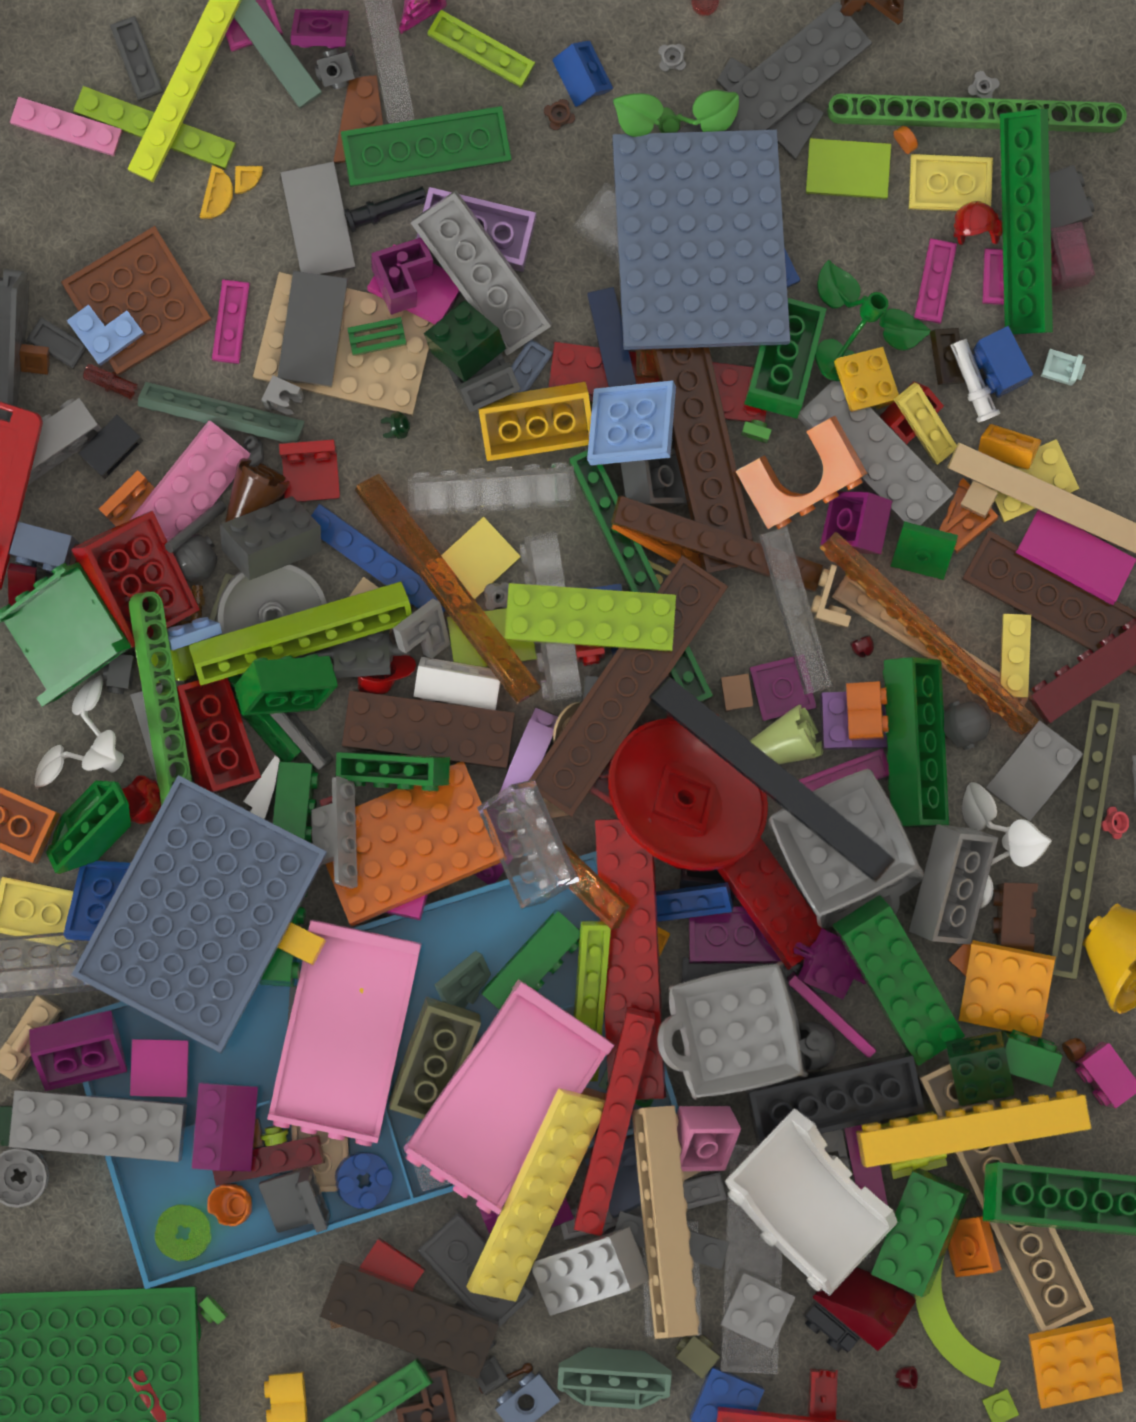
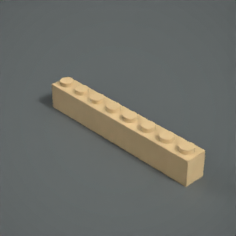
[632,1106,699,1339]

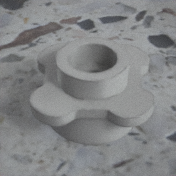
[658,44,686,72]
[968,71,1000,99]
[484,582,509,610]

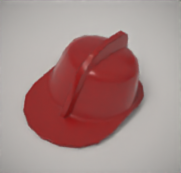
[357,655,416,694]

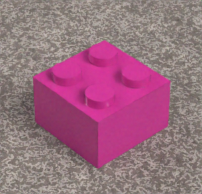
[1075,1042,1136,1108]

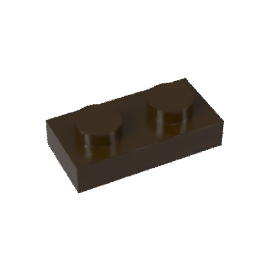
[930,328,965,385]

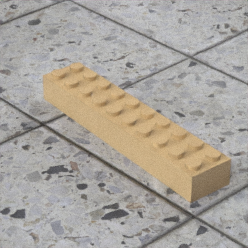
[918,1062,1094,1332]

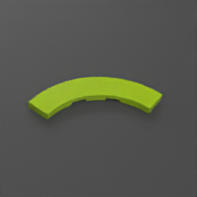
[914,1258,1001,1388]

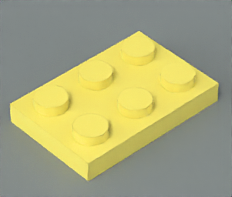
[987,439,1080,523]

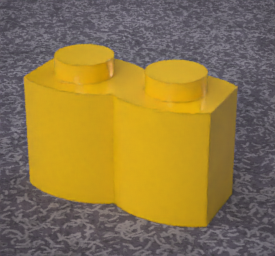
[264,1371,308,1422]

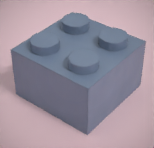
[9,522,79,575]

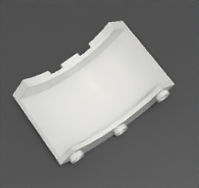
[725,1108,898,1295]

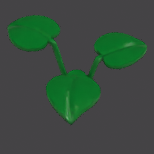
[815,260,931,381]

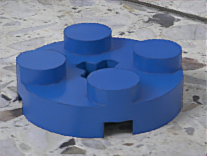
[335,1152,393,1209]

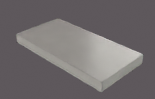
[281,162,356,275]

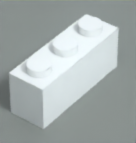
[414,657,503,710]

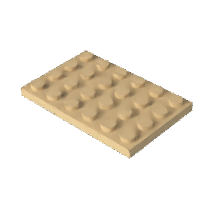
[253,272,435,416]

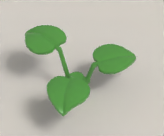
[613,90,739,137]

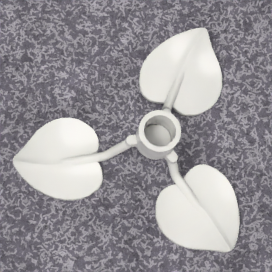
[35,675,124,790]
[962,782,1052,909]

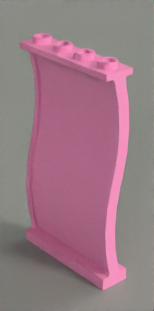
[267,919,422,1146]
[403,979,614,1215]

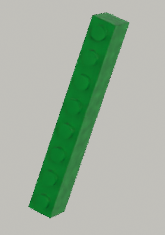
[259,762,319,987]

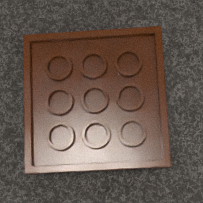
[61,226,212,376]

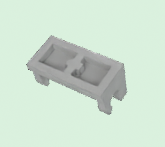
[261,375,305,415]

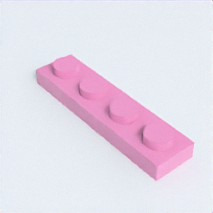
[10,97,123,156]

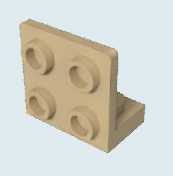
[810,564,851,628]

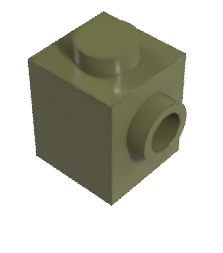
[675,1333,720,1379]

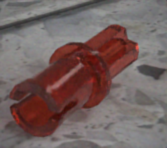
[83,364,138,400]

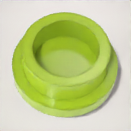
[260,1125,288,1146]

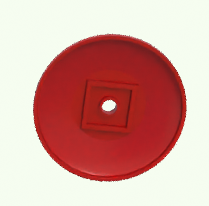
[608,718,768,871]

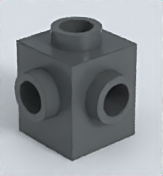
[315,48,360,89]

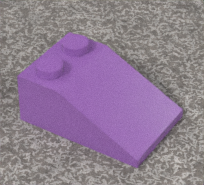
[820,692,888,750]

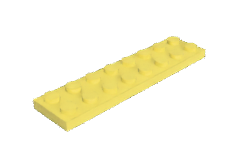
[466,1088,605,1302]

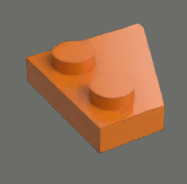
[939,478,998,554]

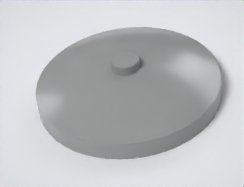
[217,564,327,658]

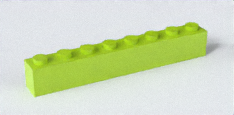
[188,581,412,685]

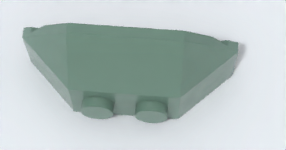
[557,1347,672,1409]

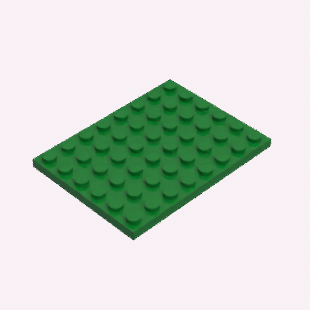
[0,1286,201,1422]

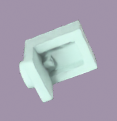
[1041,349,1086,386]

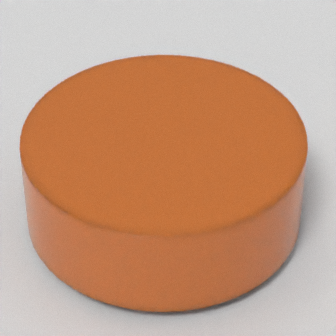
[893,126,918,154]

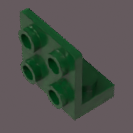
[946,1031,1014,1106]

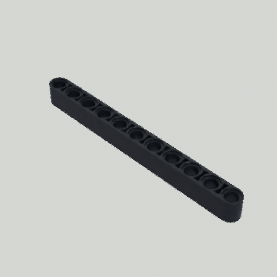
[649,676,895,882]

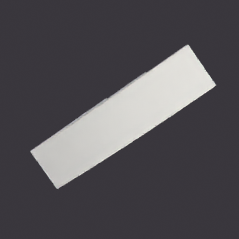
[243,756,279,819]

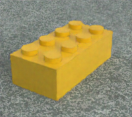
[478,382,591,461]

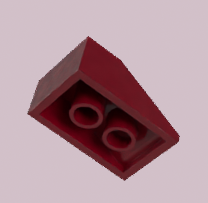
[812,1267,916,1351]

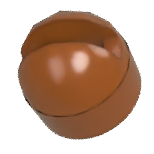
[1062,1038,1086,1063]

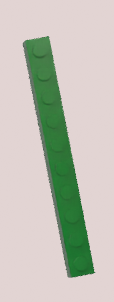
[569,450,713,703]

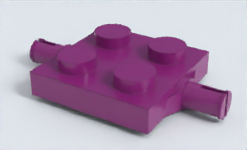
[794,928,866,999]

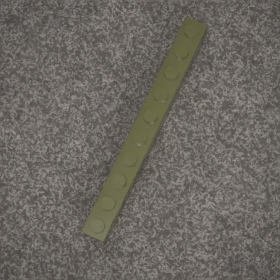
[1052,700,1120,980]

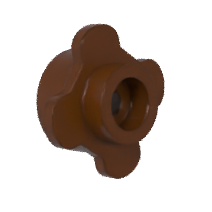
[544,99,575,130]

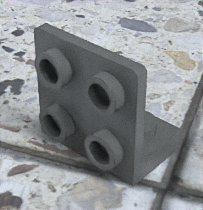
[259,1166,330,1233]

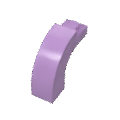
[498,708,558,809]

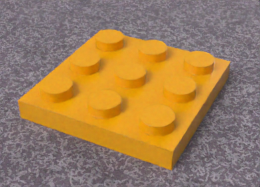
[959,940,1056,1038]
[1028,1317,1123,1409]

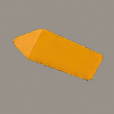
[978,424,1041,469]

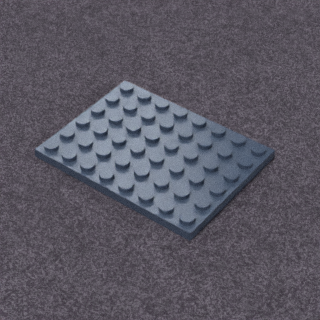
[612,130,790,350]
[71,775,328,1054]

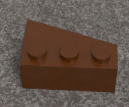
[992,883,1038,952]

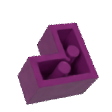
[371,237,433,315]

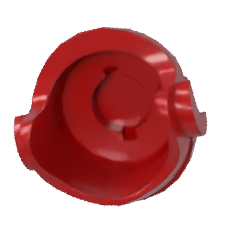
[953,201,1002,245]
[122,775,161,824]

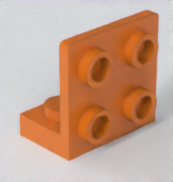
[99,470,155,526]

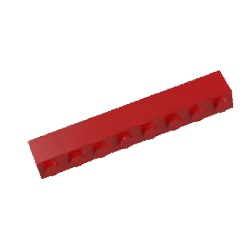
[574,1007,655,1236]

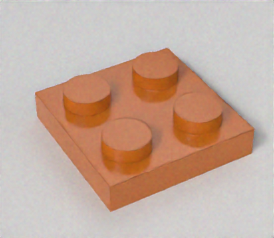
[948,1215,1002,1277]

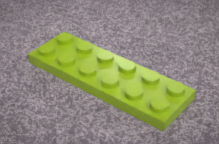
[505,583,676,651]

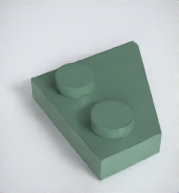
[435,951,491,1009]

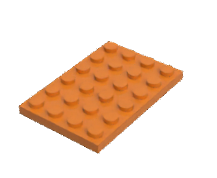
[326,762,506,927]

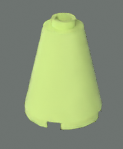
[749,705,823,764]

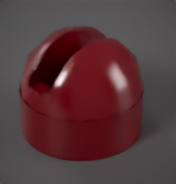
[850,635,874,658]
[895,1366,918,1389]

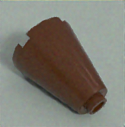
[225,458,290,522]

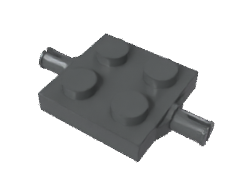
[315,629,410,678]

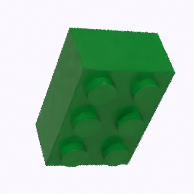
[234,654,338,716]

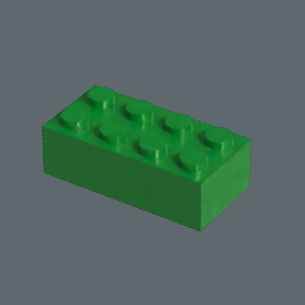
[744,298,827,419]
[481,910,580,1010]
[871,1168,970,1298]

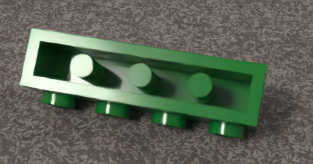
[336,751,450,791]

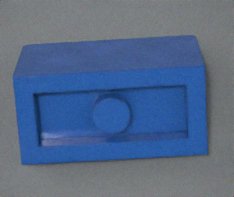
[553,41,613,107]

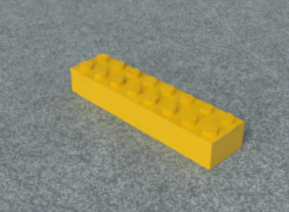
[856,1089,1091,1167]

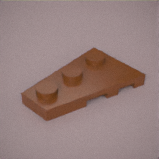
[333,75,383,164]

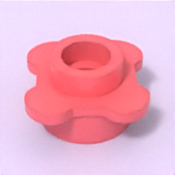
[1101,807,1129,839]

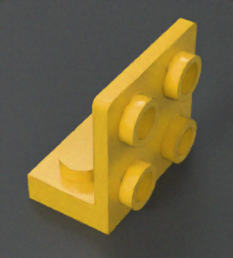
[834,347,899,412]

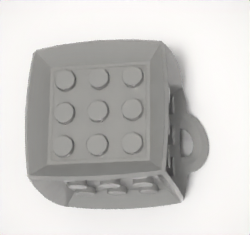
[768,769,924,928]
[658,961,808,1100]

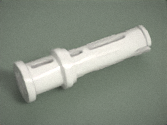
[950,338,1000,423]

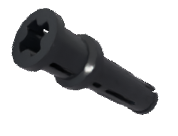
[344,186,427,233]

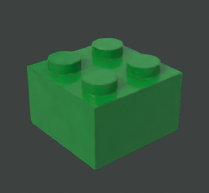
[1002,1029,1063,1087]

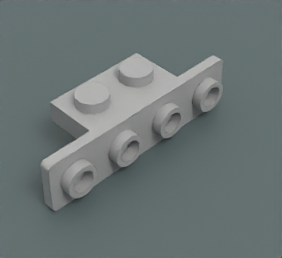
[312,776,358,889]

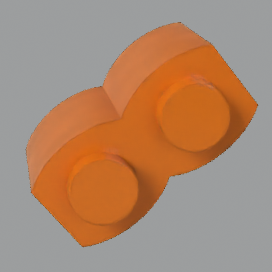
[846,681,889,741]

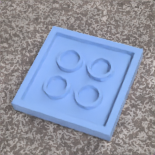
[587,381,676,465]

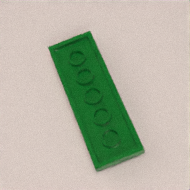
[340,106,512,187]

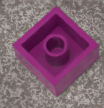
[820,491,892,554]

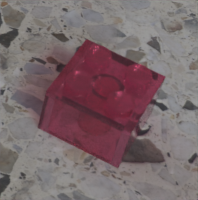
[1051,222,1095,292]

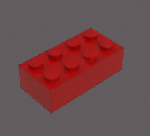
[176,678,261,794]

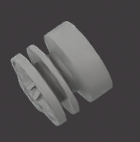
[0,1147,50,1208]

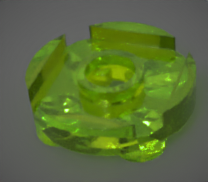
[155,1205,212,1261]

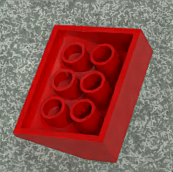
[71,511,200,648]

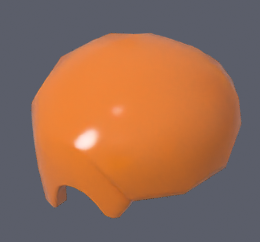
[207,1183,253,1226]

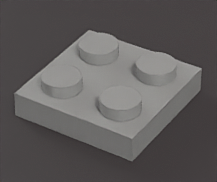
[720,1272,795,1349]

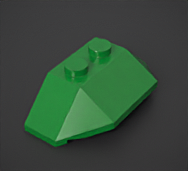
[46,780,131,874]

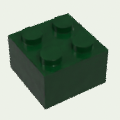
[423,300,506,382]

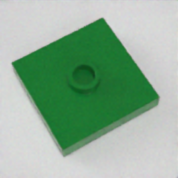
[890,521,958,580]

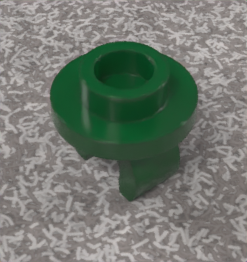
[381,411,410,439]

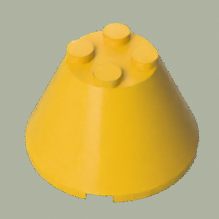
[1082,903,1136,1014]

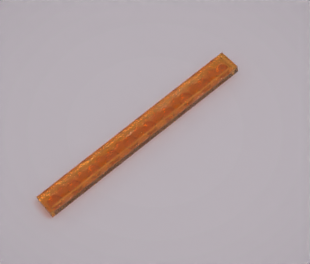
[355,474,541,704]
[819,532,1039,735]

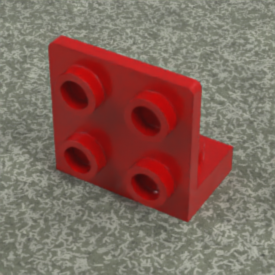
[279,440,340,502]

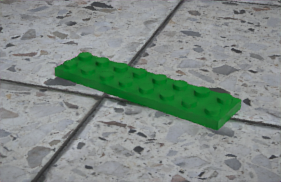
[1000,109,1053,335]

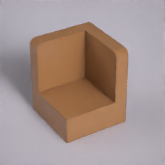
[720,674,753,712]

